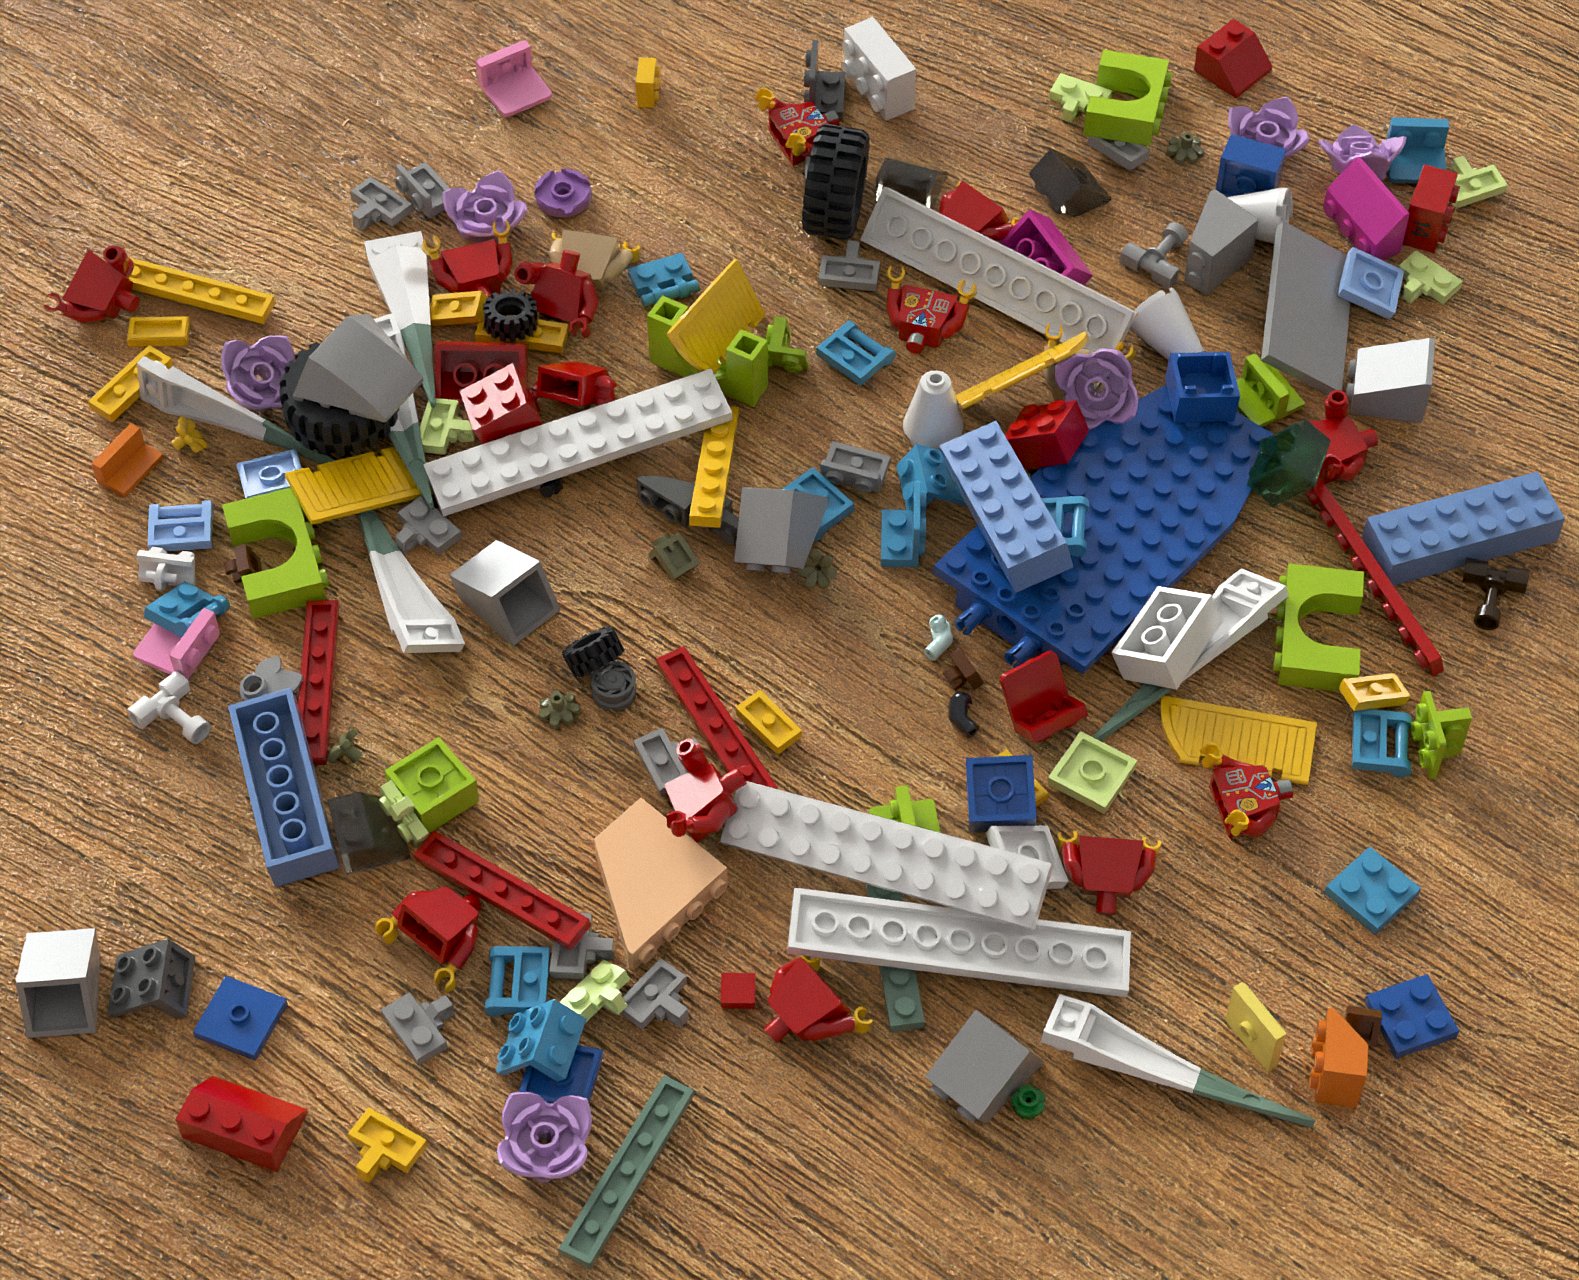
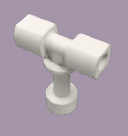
[127,671,211,744]

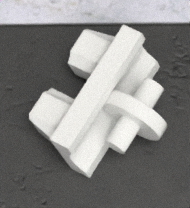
[136,547,196,591]

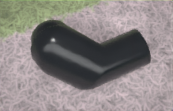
[948,692,979,738]

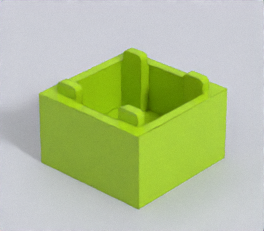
[384,737,480,833]

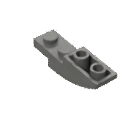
[637,476,739,546]

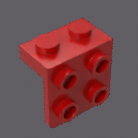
[1000,651,1088,743]

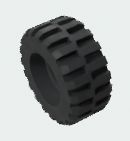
[802,124,870,240]
[279,341,400,456]

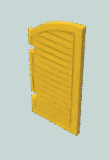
[666,259,766,374]
[955,331,1089,409]
[284,446,434,525]
[1160,696,1317,786]

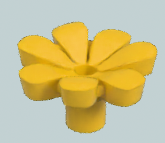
[172,415,207,453]

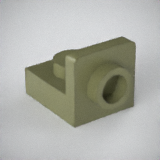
[648,532,700,581]

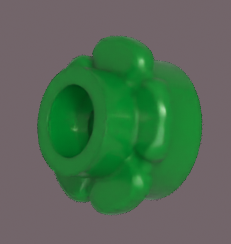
[1011,1085,1046,1119]

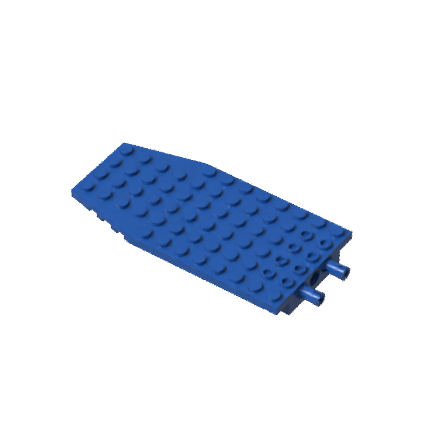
[933,385,1279,674]

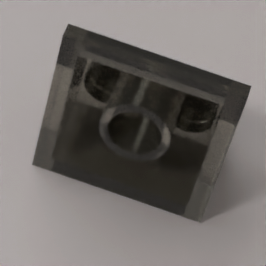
[1028,148,1112,217]
[875,157,948,209]
[328,792,411,875]

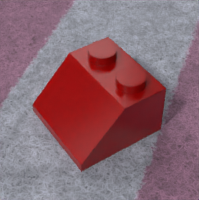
[1194,18,1273,99]

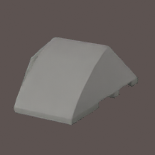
[293,314,424,423]

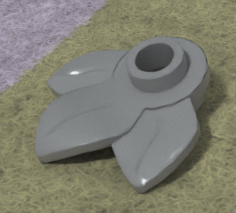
[240,656,303,701]

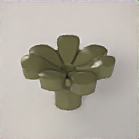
[1167,132,1204,165]
[797,548,837,588]
[539,690,581,730]
[326,727,362,763]

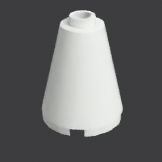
[1227,187,1293,244]
[1129,287,1204,361]
[903,371,963,450]

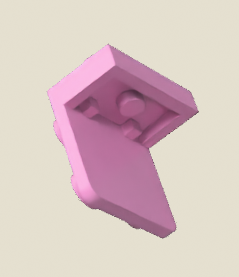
[476,40,552,117]
[134,608,220,680]

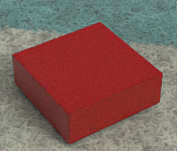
[721,973,756,1009]

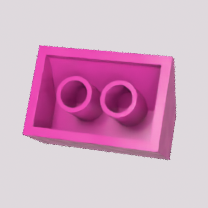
[1323,157,1410,260]
[999,209,1094,285]

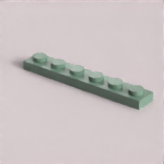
[865,884,925,1032]
[558,1075,694,1270]

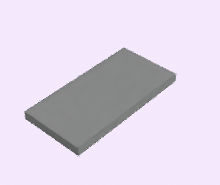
[1261,221,1350,395]

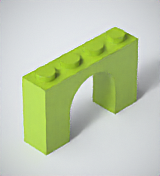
[1083,49,1173,146]
[647,295,768,407]
[222,488,329,619]
[1273,563,1364,692]

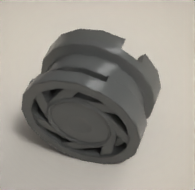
[591,661,637,712]

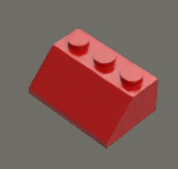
[435,341,529,405]
[175,1076,308,1172]

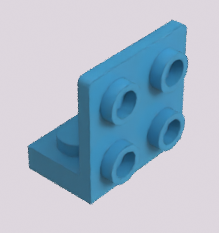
[1386,117,1449,184]
[881,481,926,567]

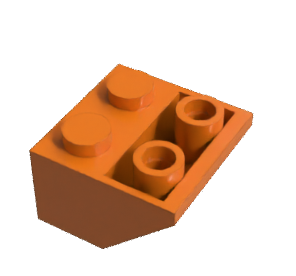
[1309,1008,1368,1108]

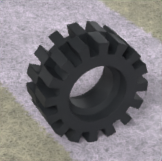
[483,289,538,342]
[562,626,625,677]

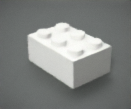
[842,17,916,121]
[1112,586,1222,689]

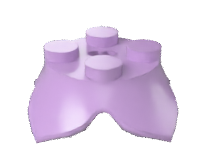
[1228,96,1309,161]
[1319,124,1406,180]
[443,170,527,244]
[221,335,295,413]
[1055,348,1138,430]
[497,1092,592,1183]

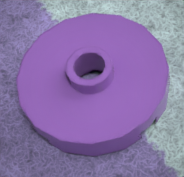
[535,169,592,217]

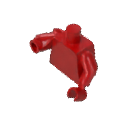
[43,245,140,324]
[514,250,599,338]
[531,361,617,413]
[1299,390,1378,484]
[664,739,747,843]

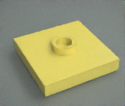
[1225,982,1286,1072]

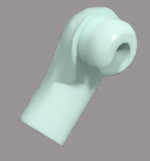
[923,615,953,661]

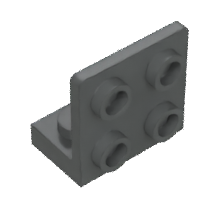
[804,39,846,120]
[108,939,195,1019]

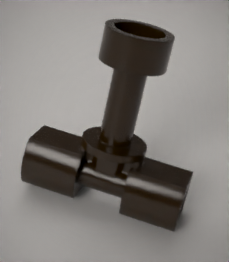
[1462,558,1530,630]

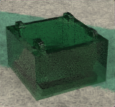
[1247,419,1331,506]

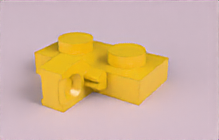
[348,1107,427,1184]

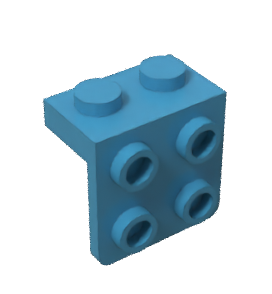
[896,444,967,510]
[496,999,586,1082]

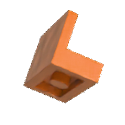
[91,423,163,497]

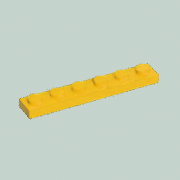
[128,257,276,324]
[689,406,739,528]

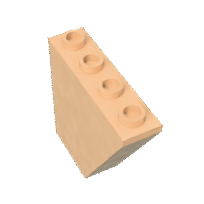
[594,798,728,970]

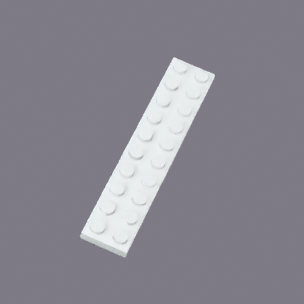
[860,187,1137,352]
[423,369,733,517]
[720,781,1054,930]
[787,888,1131,997]

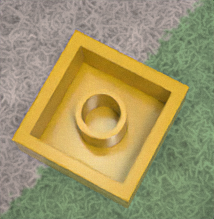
[636,57,661,108]

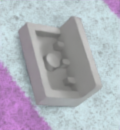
[394,162,450,218]
[820,441,891,493]

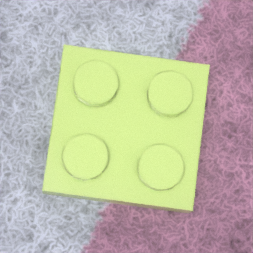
[1047,731,1138,814]

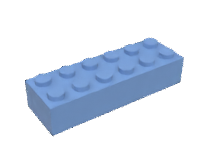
[939,421,1074,593]
[1362,471,1565,586]
[228,687,340,887]

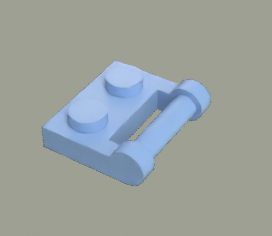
[148,500,214,551]

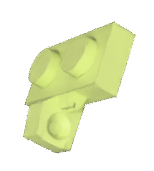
[1049,73,1112,123]
[1450,156,1508,209]
[1398,250,1463,304]
[420,398,476,455]
[378,780,429,848]
[560,960,630,1023]

